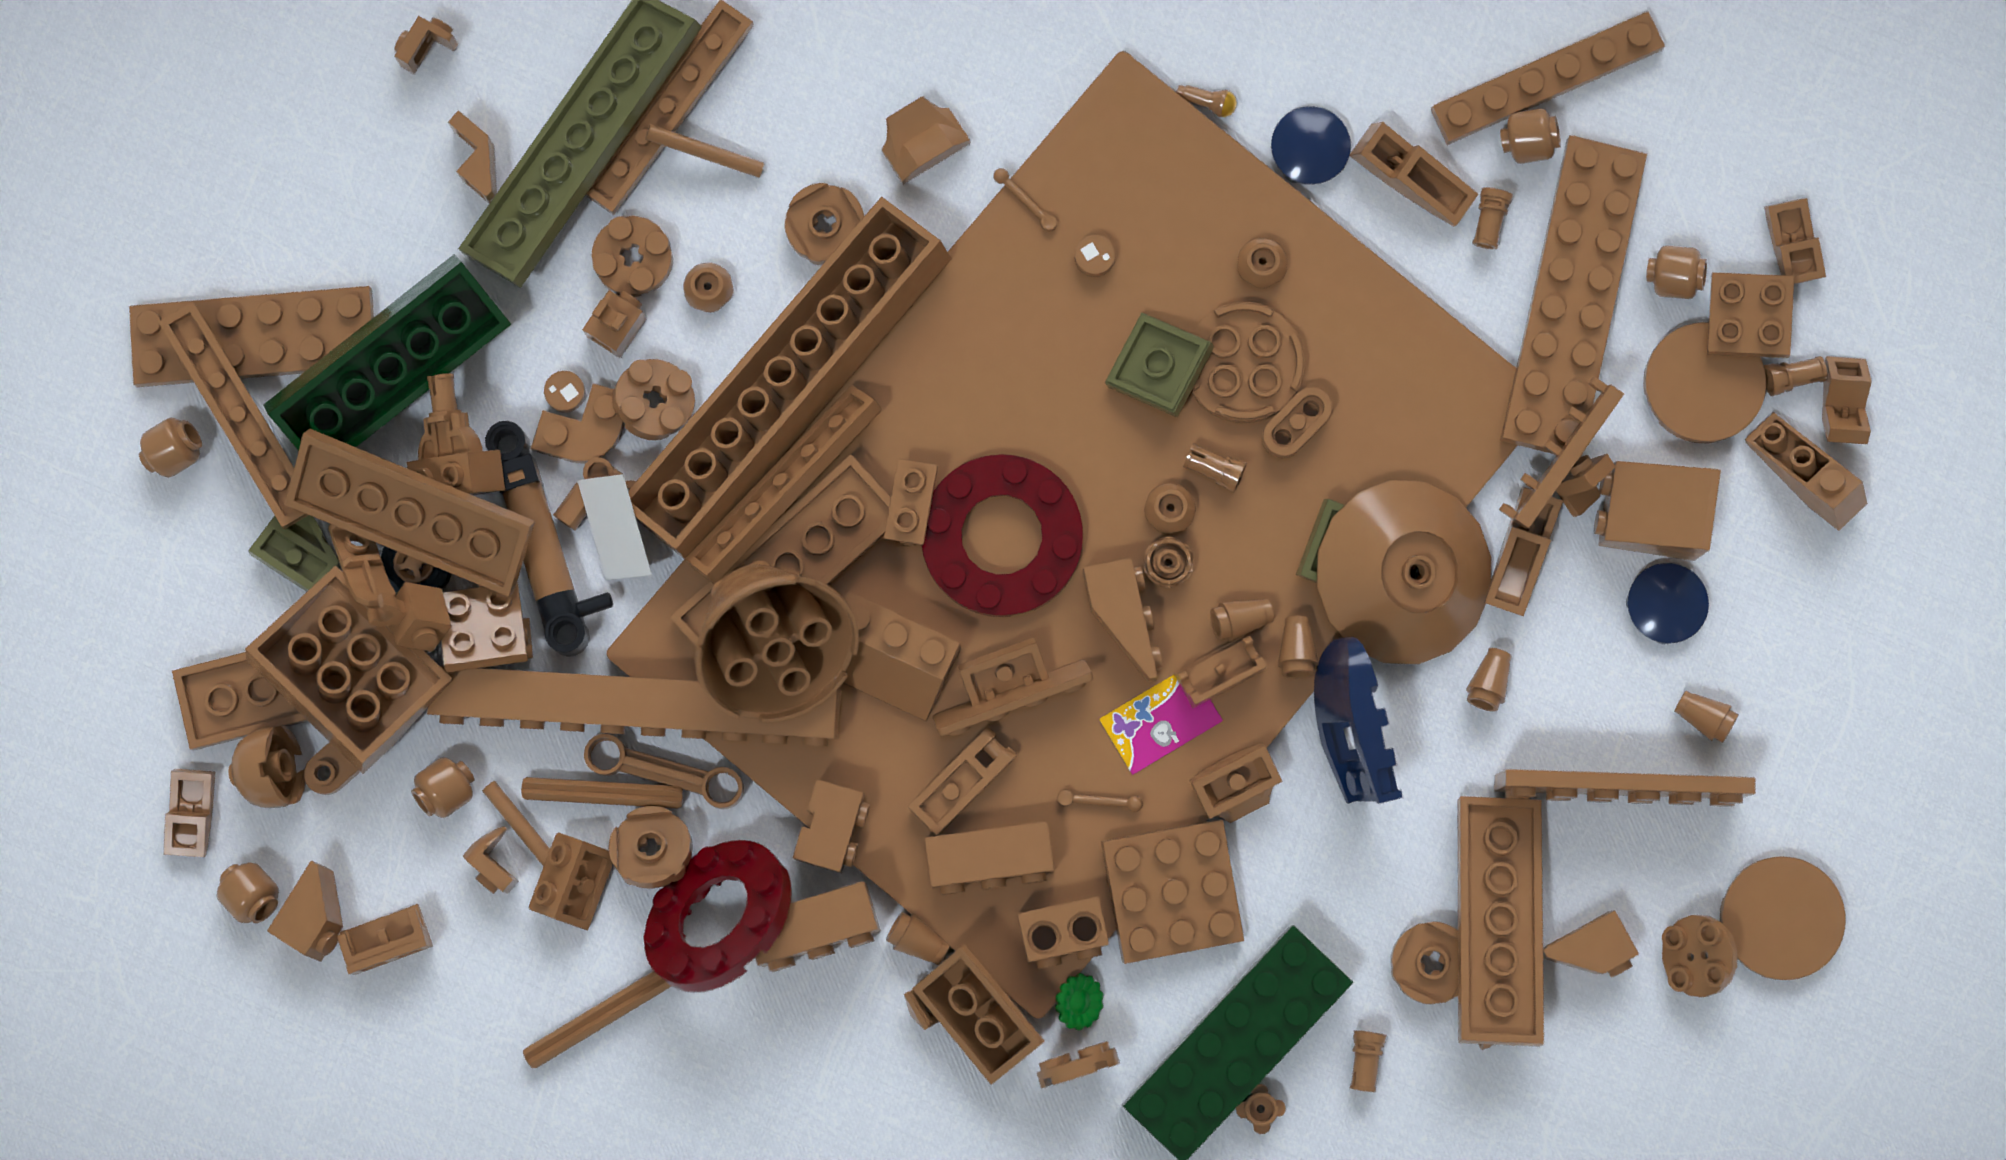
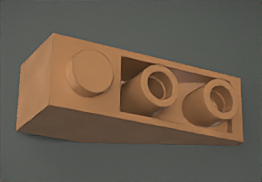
[1745,412,1867,531]
[1083,557,1163,683]

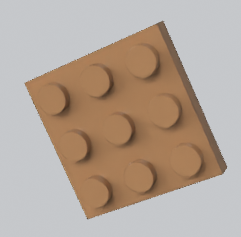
[1101,819,1244,964]

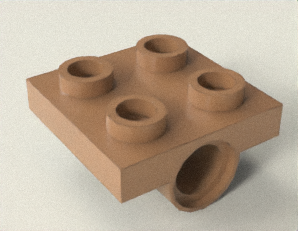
[1707,272,1794,358]
[441,582,528,673]

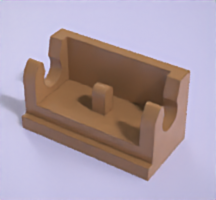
[1174,635,1268,709]
[337,904,433,975]

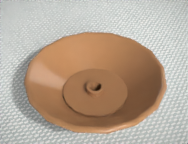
[1317,480,1492,664]

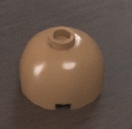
[228,726,305,808]

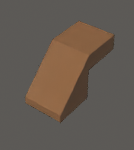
[448,110,497,204]
[1822,356,1872,445]

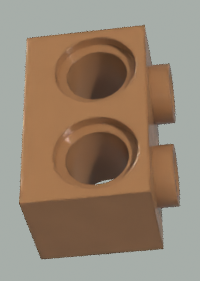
[1018,896,1109,969]

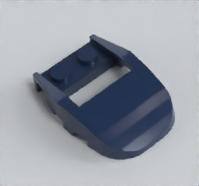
[1314,637,1403,804]

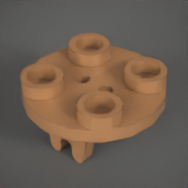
[1662,915,1737,997]

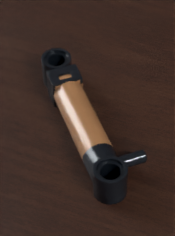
[484,421,613,657]

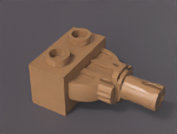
[407,374,505,495]

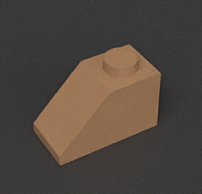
[267,861,343,962]
[1543,910,1639,978]

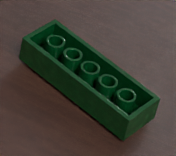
[263,254,511,451]
[1121,925,1354,1160]

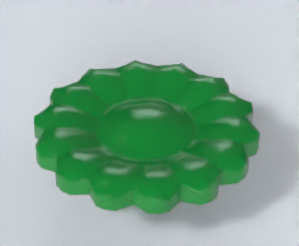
[1055,973,1104,1031]

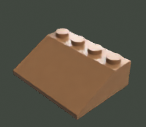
[245,566,452,774]

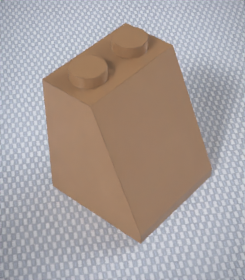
[1594,461,1721,561]

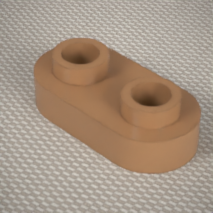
[1262,387,1332,458]
[304,742,360,795]

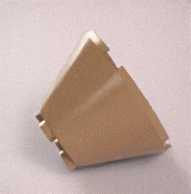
[695,561,859,723]

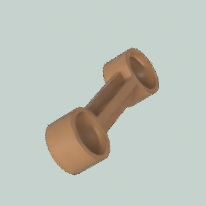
[584,734,744,809]

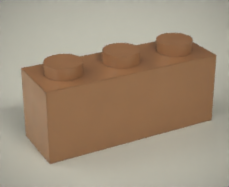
[925,821,1054,895]

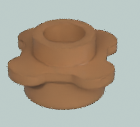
[1236,1084,1286,1134]

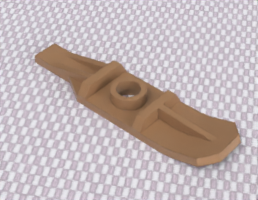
[328,524,396,606]

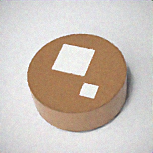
[1075,235,1115,277]
[544,371,586,413]

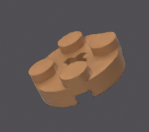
[785,183,864,265]
[591,216,673,297]
[612,359,695,440]
[609,806,693,889]
[1390,922,1458,1004]
[1036,1041,1120,1088]

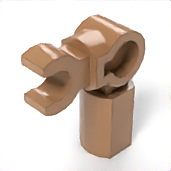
[553,457,636,531]

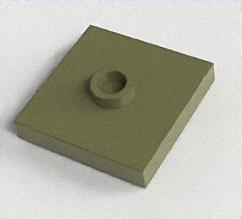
[1105,313,1214,417]

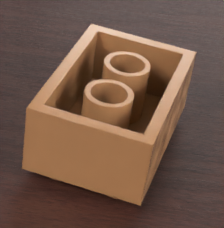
[756,881,881,972]

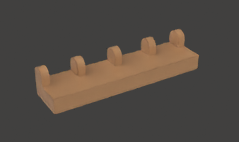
[1499,376,1624,528]

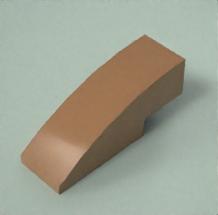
[1349,122,1478,226]
[1484,486,1563,617]

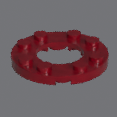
[921,454,1083,617]
[643,840,792,993]

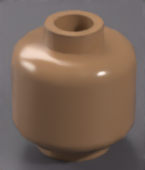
[1500,109,1561,164]
[1646,245,1707,299]
[139,418,202,478]
[411,757,475,818]
[217,862,279,924]

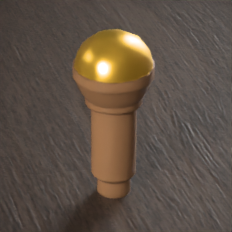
[1177,85,1237,117]

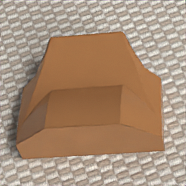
[882,96,970,185]
[1189,743,1283,823]

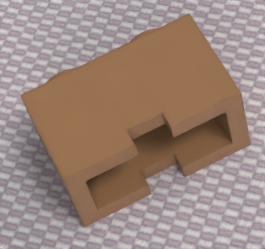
[793,779,870,874]

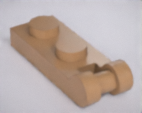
[908,726,1017,836]

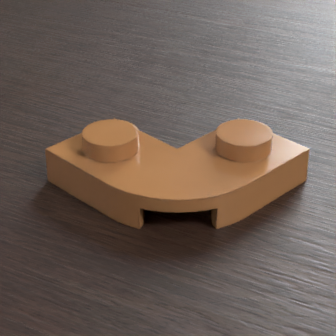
[531,383,625,464]

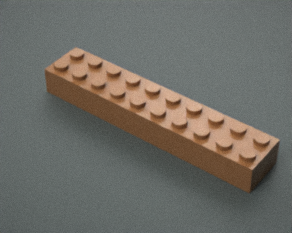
[628,196,951,559]

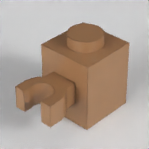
[582,290,646,358]
[367,582,452,652]

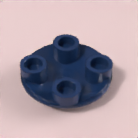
[1271,106,1351,185]
[1626,563,1709,644]

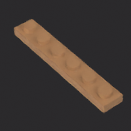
[585,0,754,215]
[1431,11,1665,145]
[158,302,308,530]
[685,385,882,584]

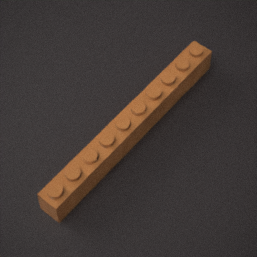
[427,666,842,746]

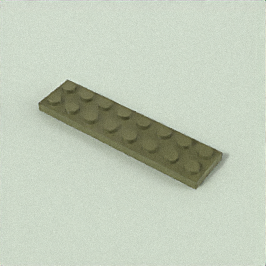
[458,0,702,288]

